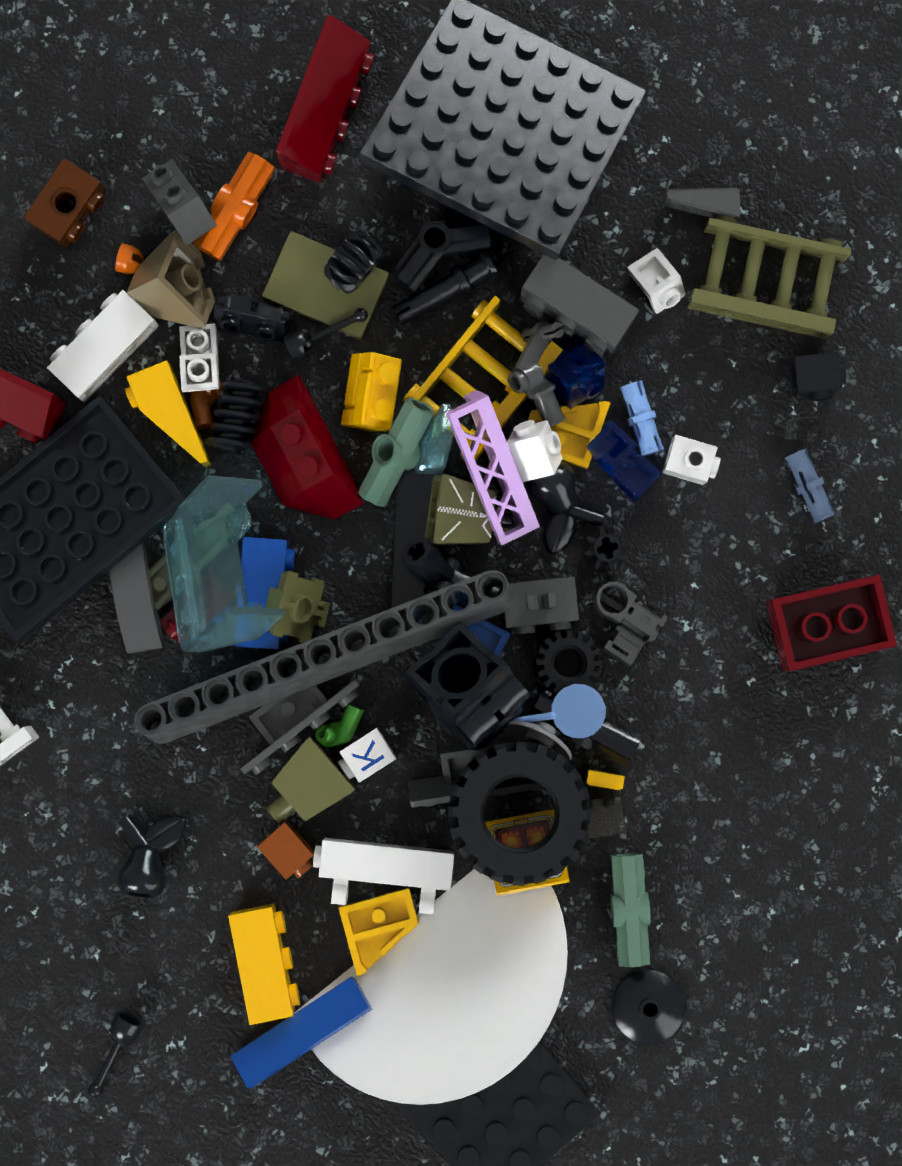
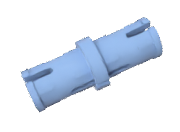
[620,381,664,456]

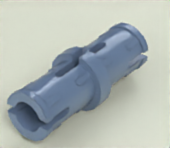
[785,448,836,524]

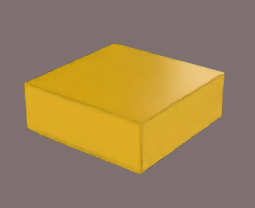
[584,769,625,790]

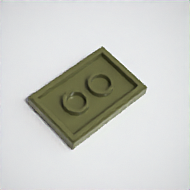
[262,231,390,340]

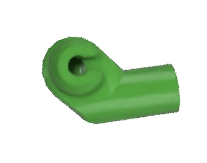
[315,704,364,748]

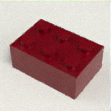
[766,574,897,671]

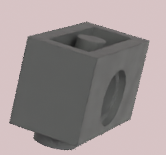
[142,159,217,245]

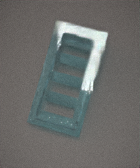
[415,404,453,475]

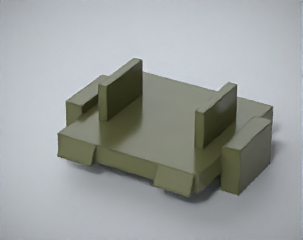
[264,571,330,643]

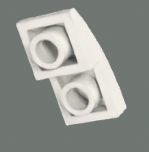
[179,323,219,392]

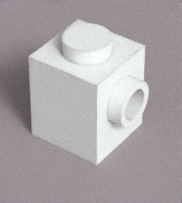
[507,420,563,482]
[662,435,721,485]

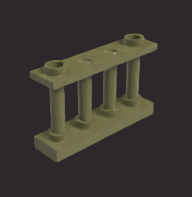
[687,215,852,339]

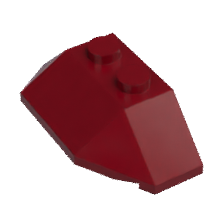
[250,375,366,520]

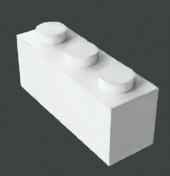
[47,290,159,403]

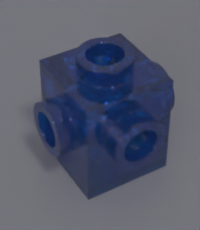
[548,343,606,409]

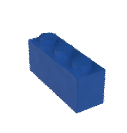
[234,537,295,650]

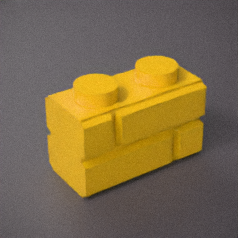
[341,352,402,432]

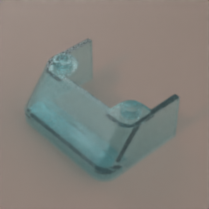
[164,475,284,653]

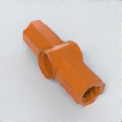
[193,151,276,262]

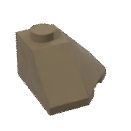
[127,230,215,329]

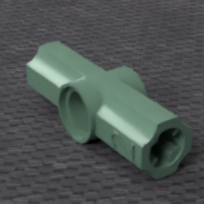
[358,397,435,507]
[611,853,651,967]

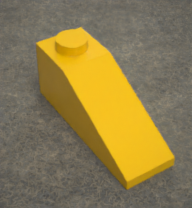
[125,360,212,467]

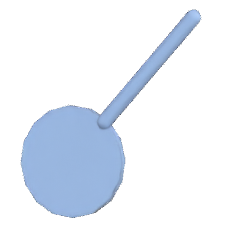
[513,684,606,738]

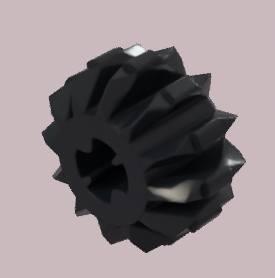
[324,230,383,294]

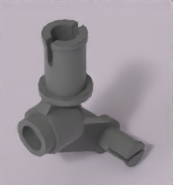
[508,321,566,427]

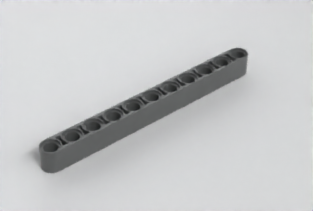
[134,570,515,744]

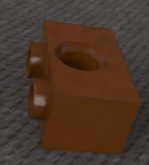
[23,158,106,249]

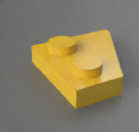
[528,401,610,470]
[338,887,419,976]

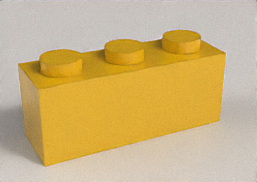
[228,903,300,1025]

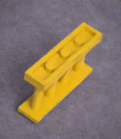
[403,296,563,461]

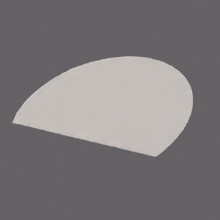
[294,869,568,1105]

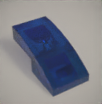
[587,420,661,502]

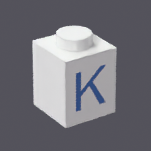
[338,727,397,783]

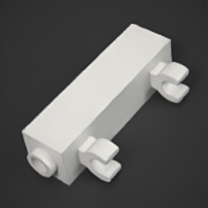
[313,837,455,914]

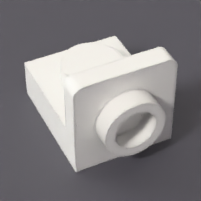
[627,248,686,314]

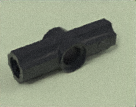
[529,688,640,767]

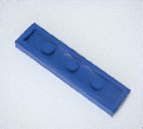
[230,976,372,1089]

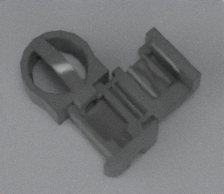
[593,582,667,667]

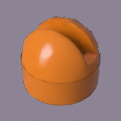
[115,243,144,274]

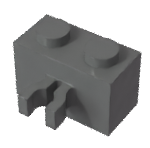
[501,577,579,635]

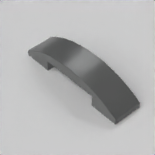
[109,539,164,654]

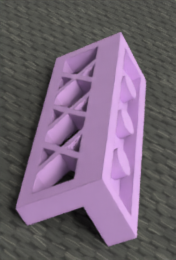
[446,390,540,546]

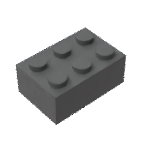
[520,254,639,358]

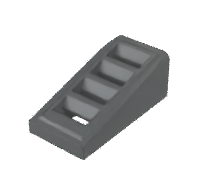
[663,187,740,221]

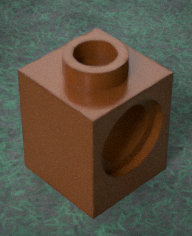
[257,820,314,880]

